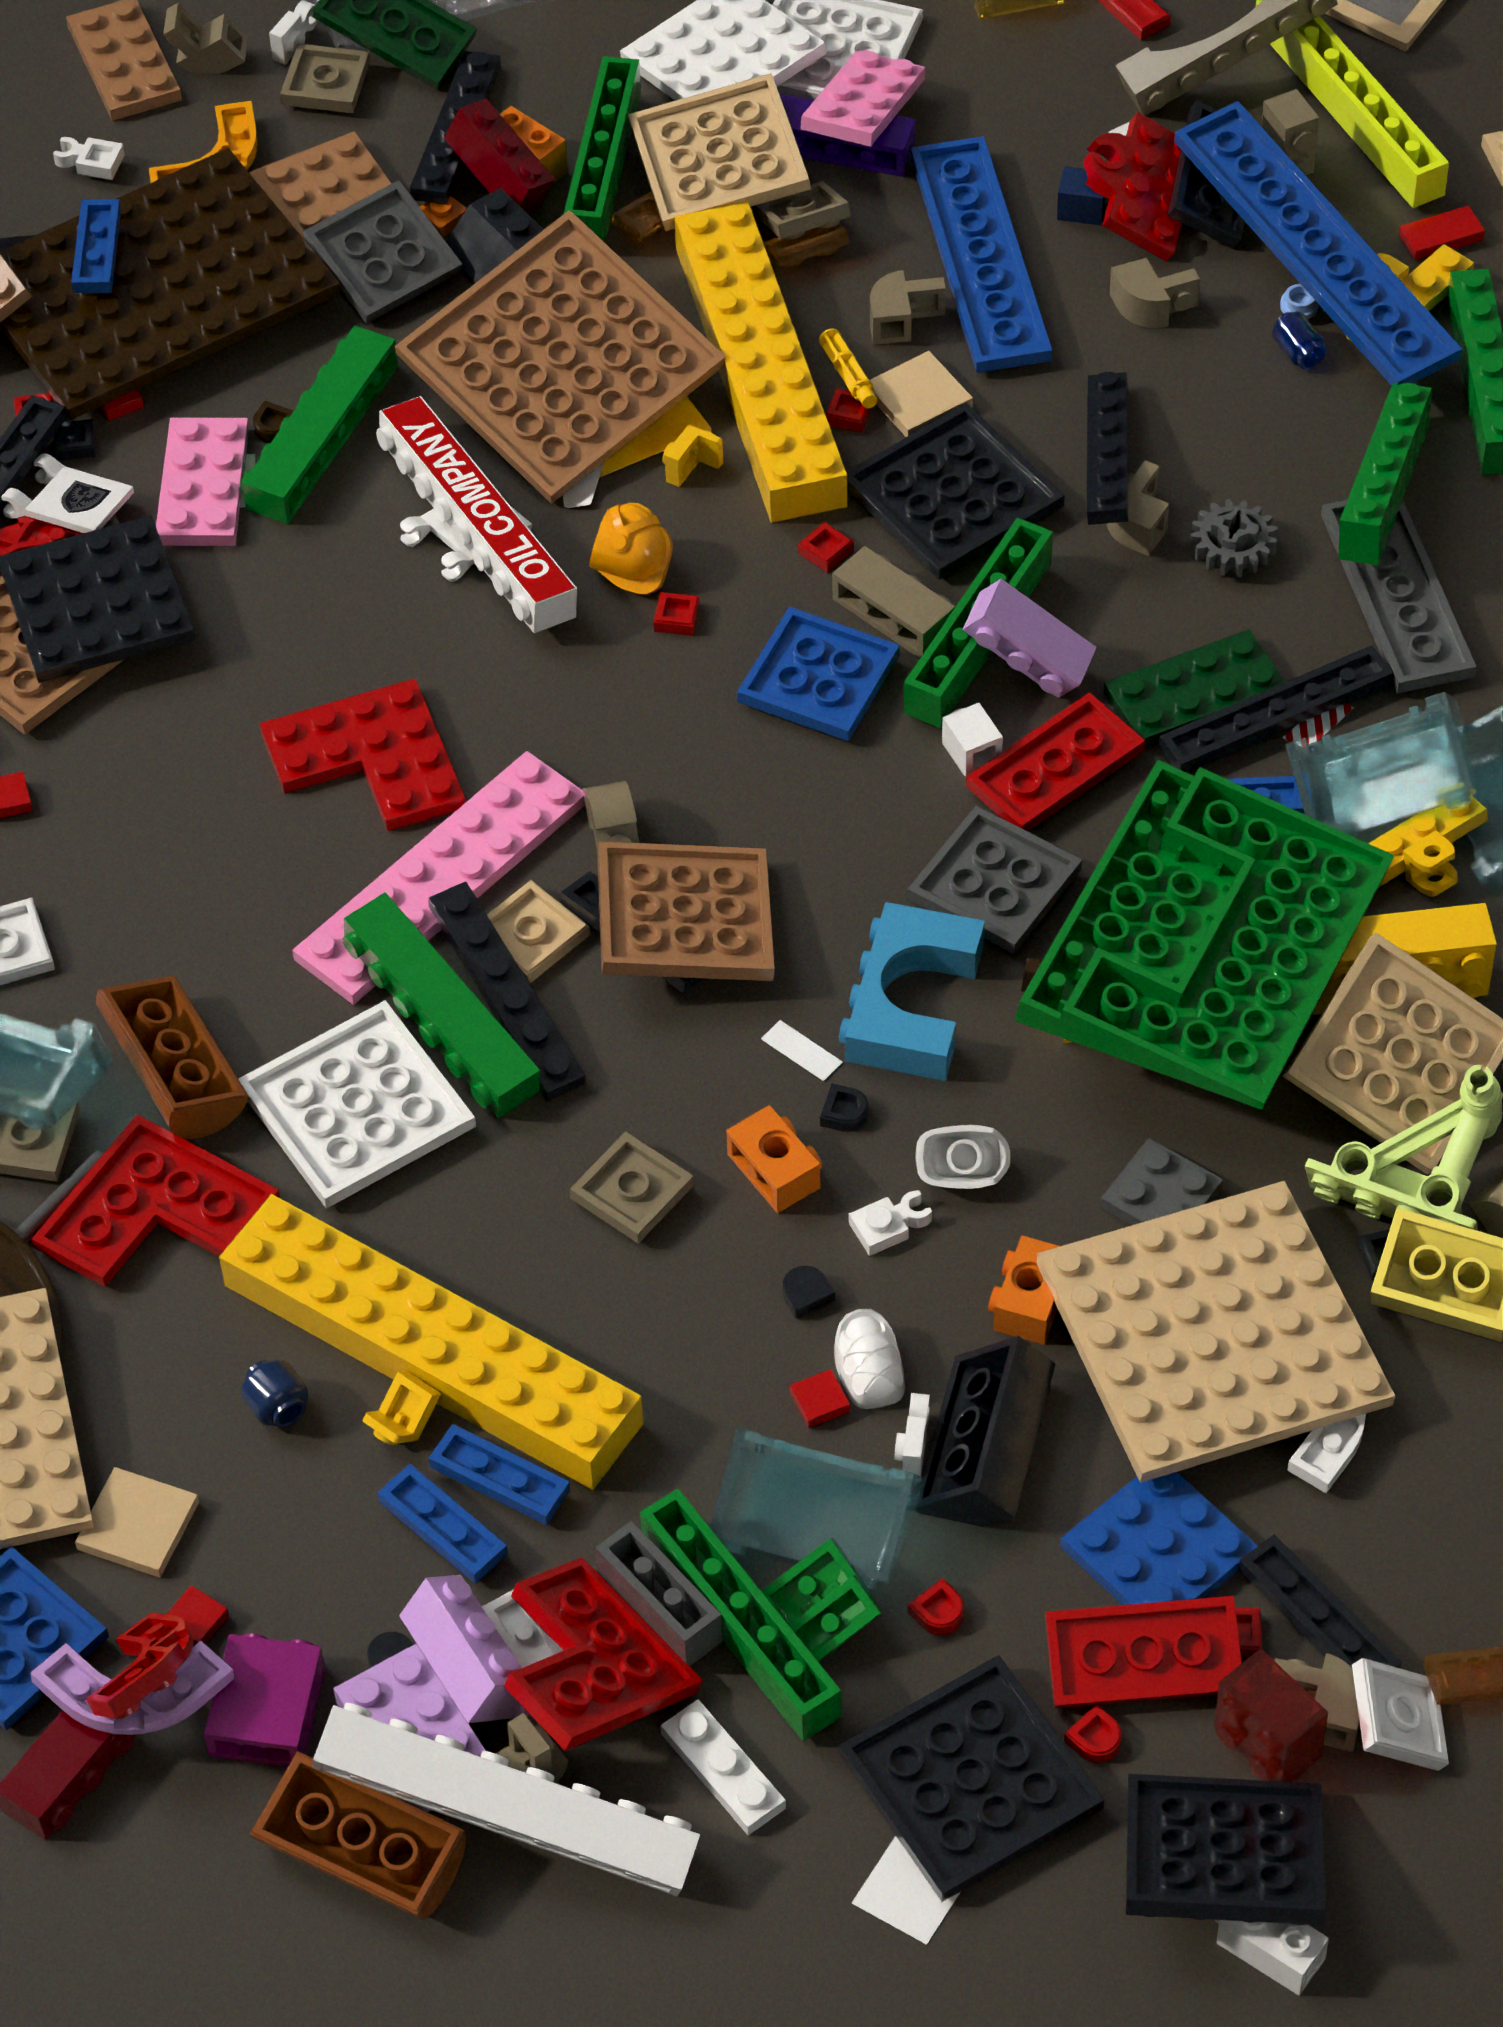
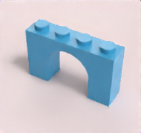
[839,902,985,1081]

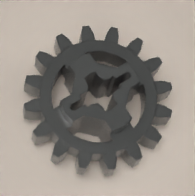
[1190,499,1278,577]

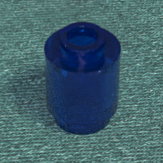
[1272,311,1327,369]

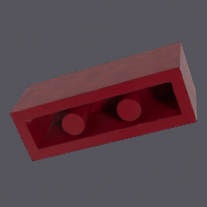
[444,98,556,214]
[0,1710,135,1840]

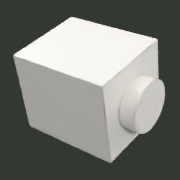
[942,703,1003,777]

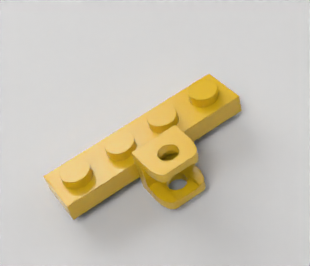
[1346,244,1474,341]
[1368,787,1488,897]

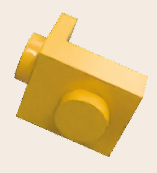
[662,424,723,487]
[362,1370,441,1445]

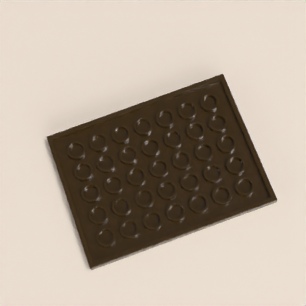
[0,148,341,420]

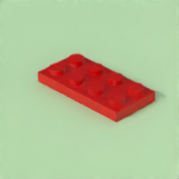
[966,692,1145,832]
[1045,1596,1245,1709]

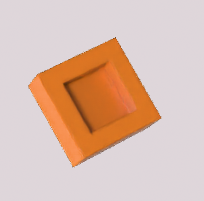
[420,196,467,238]

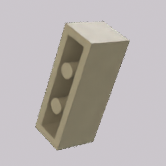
[832,546,956,658]

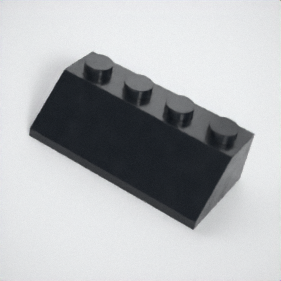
[446,188,544,285]
[913,1336,1056,1527]

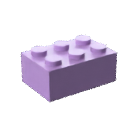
[333,1643,486,1813]

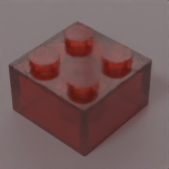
[1214,1648,1329,1782]

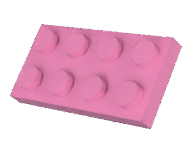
[801,50,925,147]
[156,418,249,546]

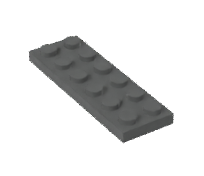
[1321,499,1477,694]

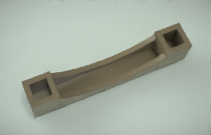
[1115,0,1338,116]

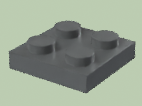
[1100,1138,1223,1226]

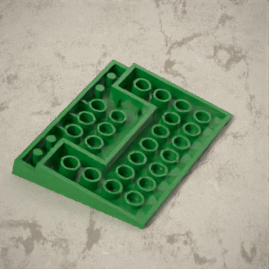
[1014,760,1394,1110]

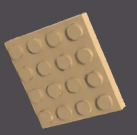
[628,73,811,231]
[1283,932,1503,1175]

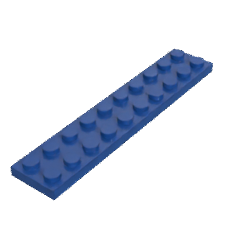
[1174,101,1462,386]

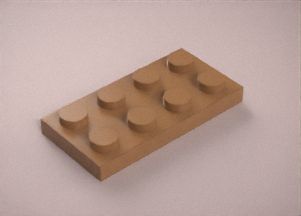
[66,0,182,121]

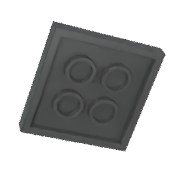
[303,180,462,324]
[907,806,1082,955]

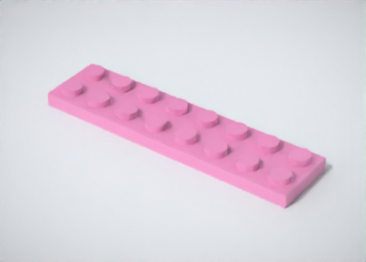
[292,751,585,1005]

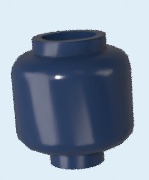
[241,1359,308,1427]

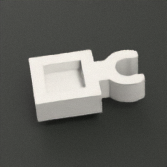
[269,0,318,65]
[53,137,125,180]
[849,1190,932,1256]
[894,1393,930,1481]

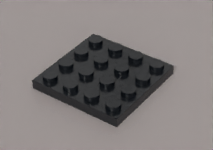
[846,403,1065,580]
[0,515,195,683]
[839,1655,1104,1902]
[1126,1774,1326,1926]

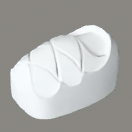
[915,1125,1010,1189]
[834,1309,905,1409]

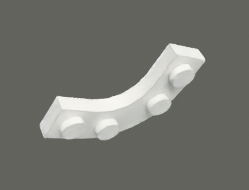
[1287,1414,1366,1493]

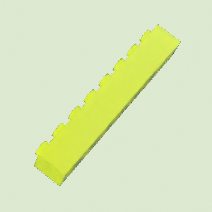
[1256,0,1449,208]

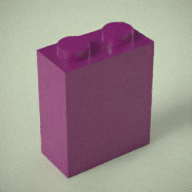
[204,1633,326,1767]

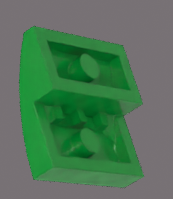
[761,1538,883,1662]

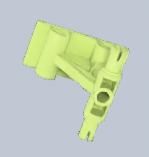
[1305,1065,1503,1231]

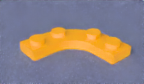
[149,101,258,183]

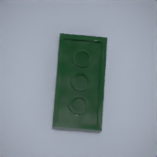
[312,0,477,90]
[1104,629,1285,748]

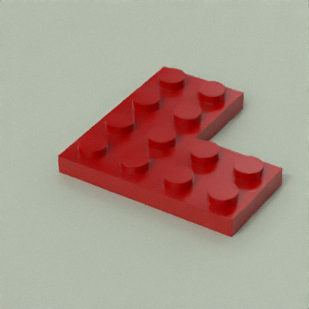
[259,678,466,831]
[32,1114,280,1287]
[504,1557,703,1751]

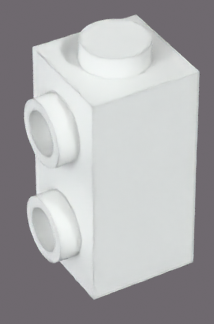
[1215,1920,1329,1996]

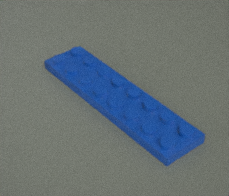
[911,136,1052,373]

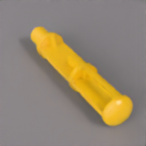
[819,328,877,408]

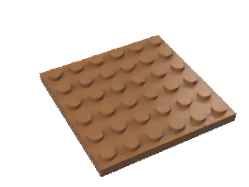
[395,210,726,504]

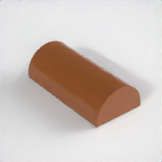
[96,975,249,1139]
[250,1751,466,1920]

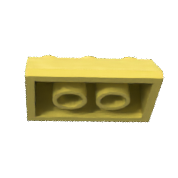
[1371,1208,1503,1342]

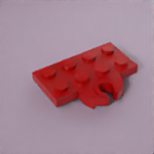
[1083,112,1182,262]

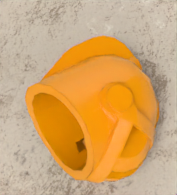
[589,502,673,595]

